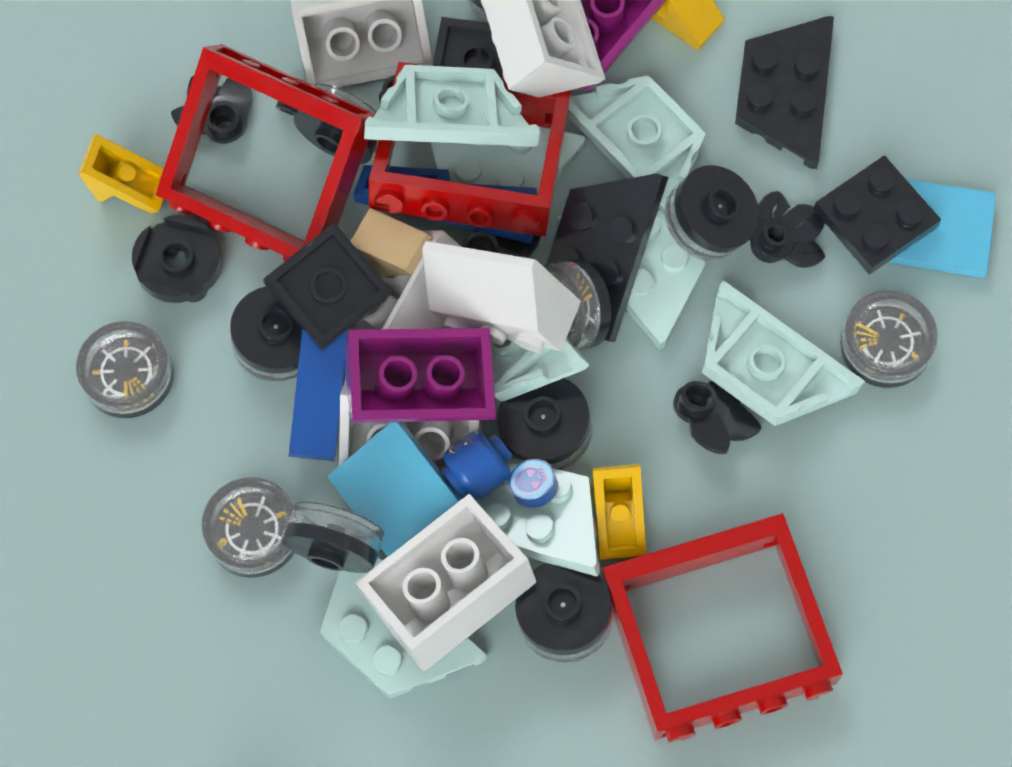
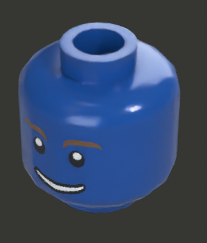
[441,430,513,500]

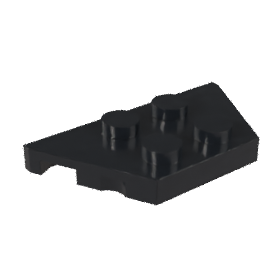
[735,16,834,169]
[545,173,669,342]

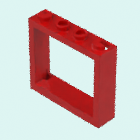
[156,44,376,261]
[369,62,571,237]
[602,513,843,743]

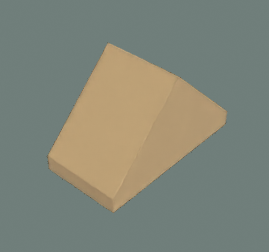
[350,208,432,276]

